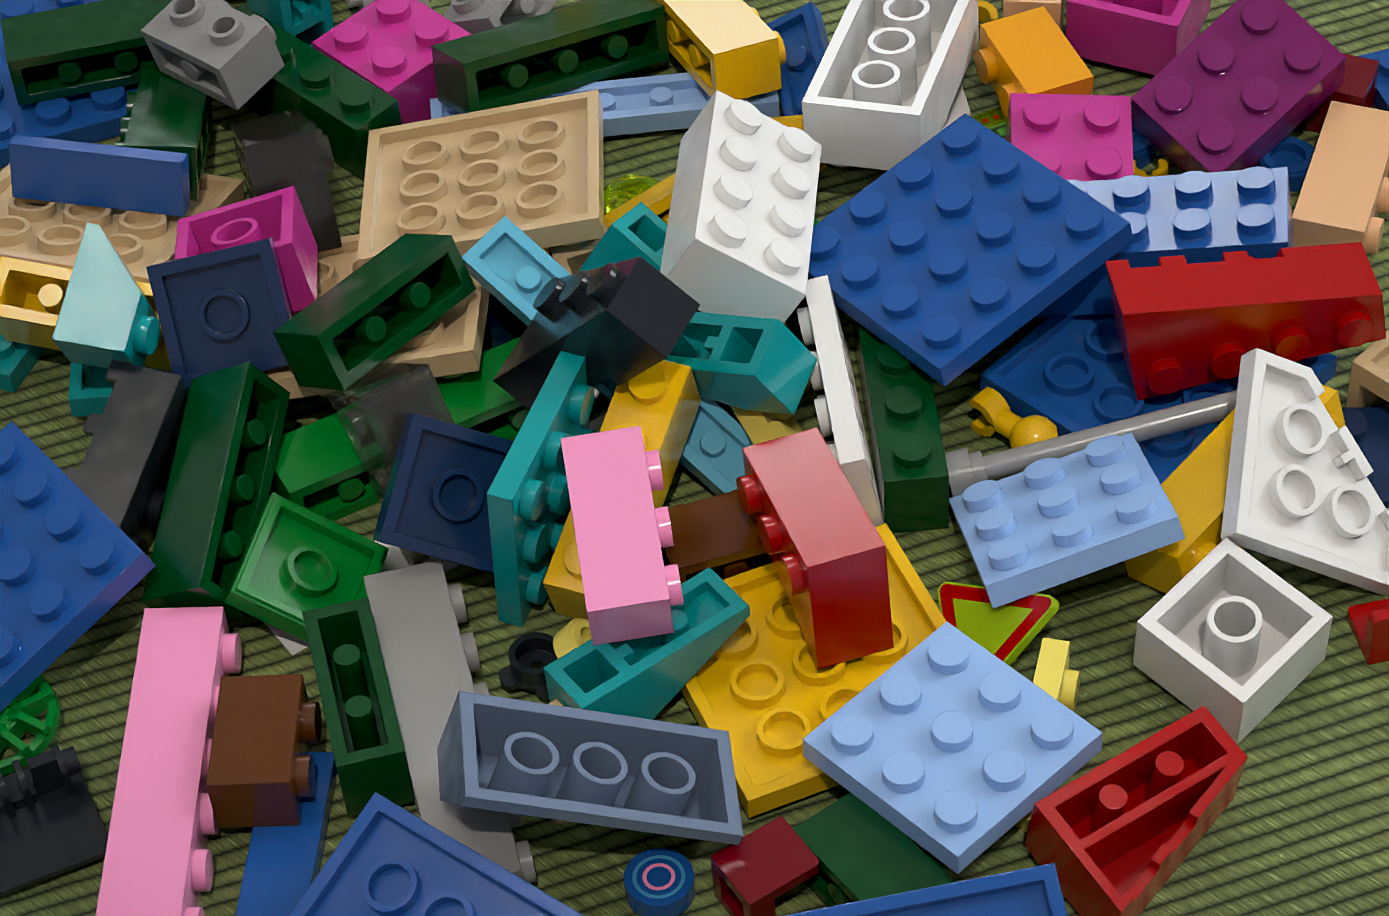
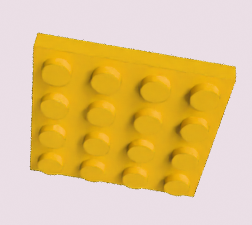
[681,523,947,818]

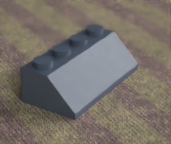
[437,691,743,845]

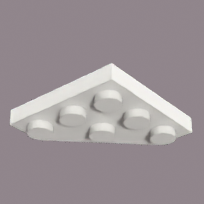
[1221,348,1389,596]

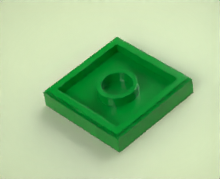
[224,492,389,643]

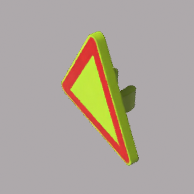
[937,581,1059,666]

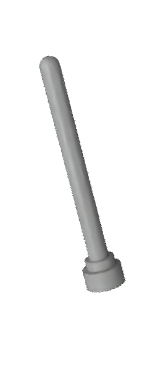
[945,390,1237,497]

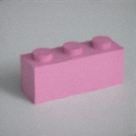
[561,426,684,646]

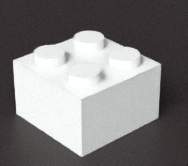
[1133,537,1333,744]

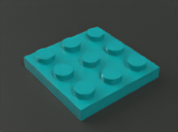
[487,351,596,628]

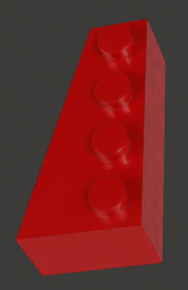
[1105,242,1386,401]

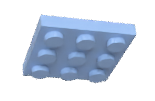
[949,432,1185,609]
[803,622,1102,874]

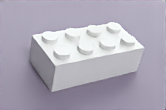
[802,0,979,171]
[660,90,822,324]

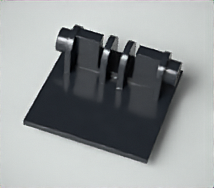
[0,744,108,897]

